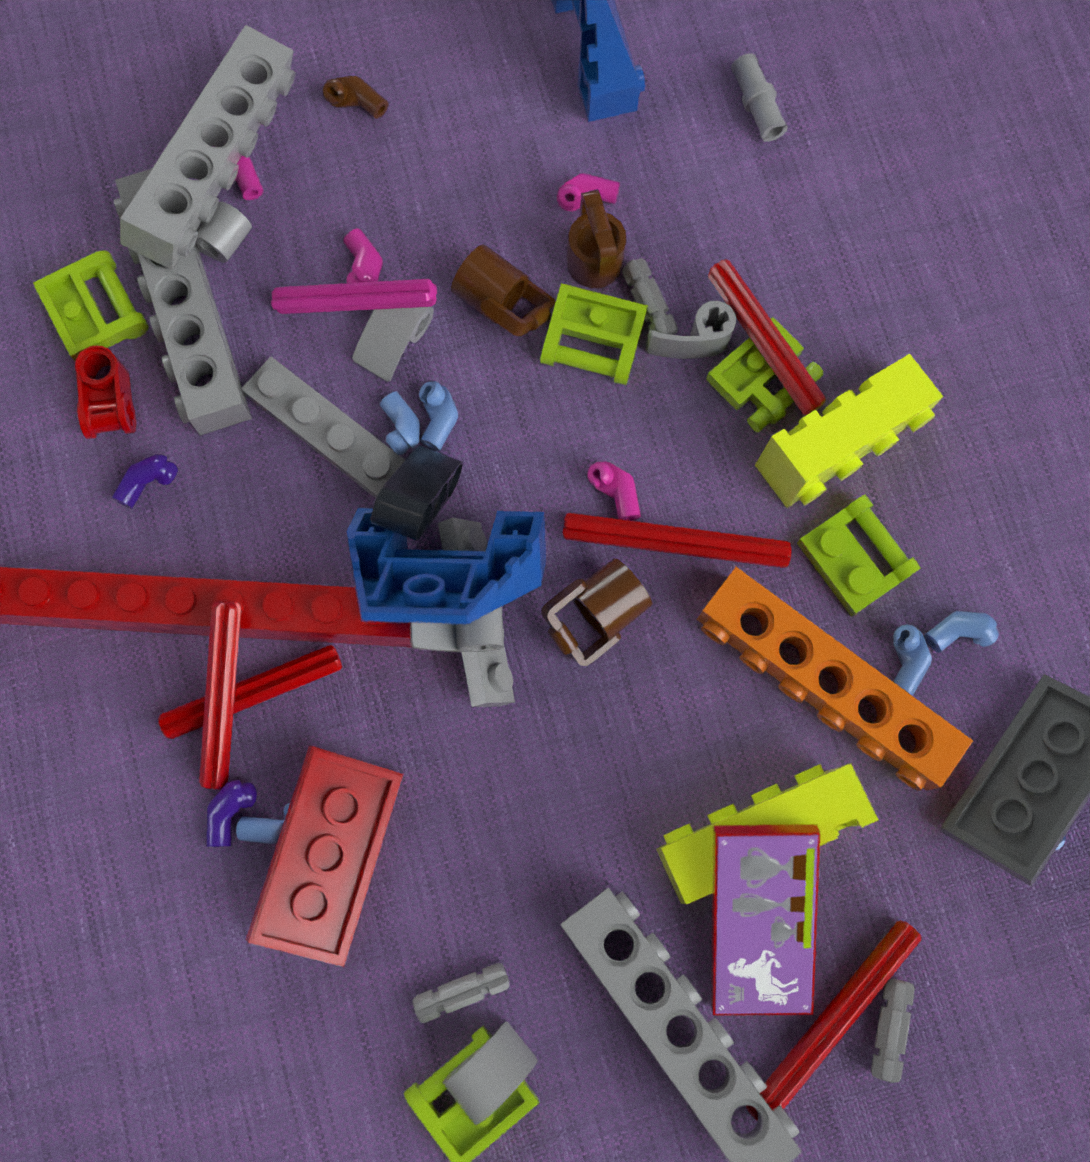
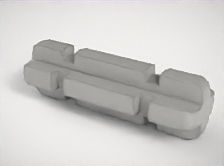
[622,258,678,335]
[413,963,510,1023]
[871,978,915,1083]

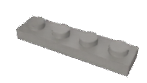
[241,356,405,498]
[438,518,515,707]

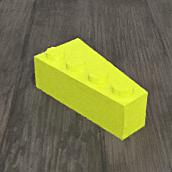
[755,354,944,508]
[656,763,878,905]

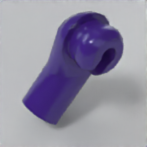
[111,454,178,509]
[206,780,257,847]

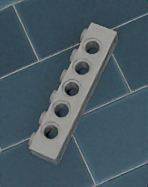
[120,25,296,270]
[114,169,252,436]
[560,887,802,1162]

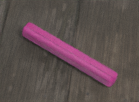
[271,279,437,314]

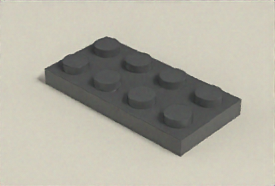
[941,674,1090,887]

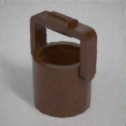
[567,189,627,289]
[451,244,556,337]
[541,558,653,666]

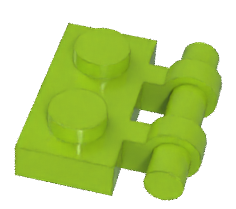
[706,317,824,433]

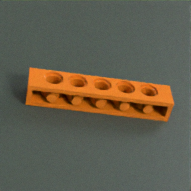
[696,567,973,791]

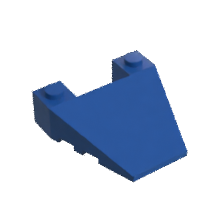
[552,0,645,122]
[347,508,546,624]

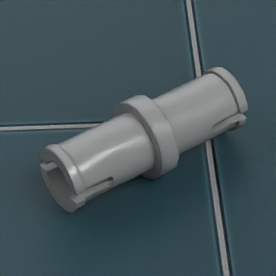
[731,53,788,142]

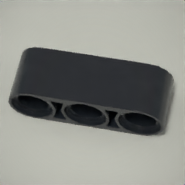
[370,445,463,541]

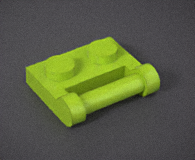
[33,250,149,361]
[540,283,648,386]
[797,494,921,617]
[403,1026,539,1162]

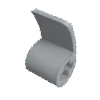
[196,201,252,263]
[646,301,736,359]
[352,307,434,382]
[410,607,504,652]
[442,1021,538,1125]

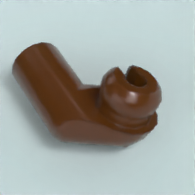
[322,76,389,119]

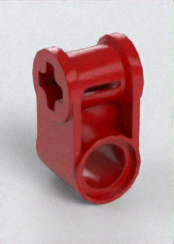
[75,345,136,439]

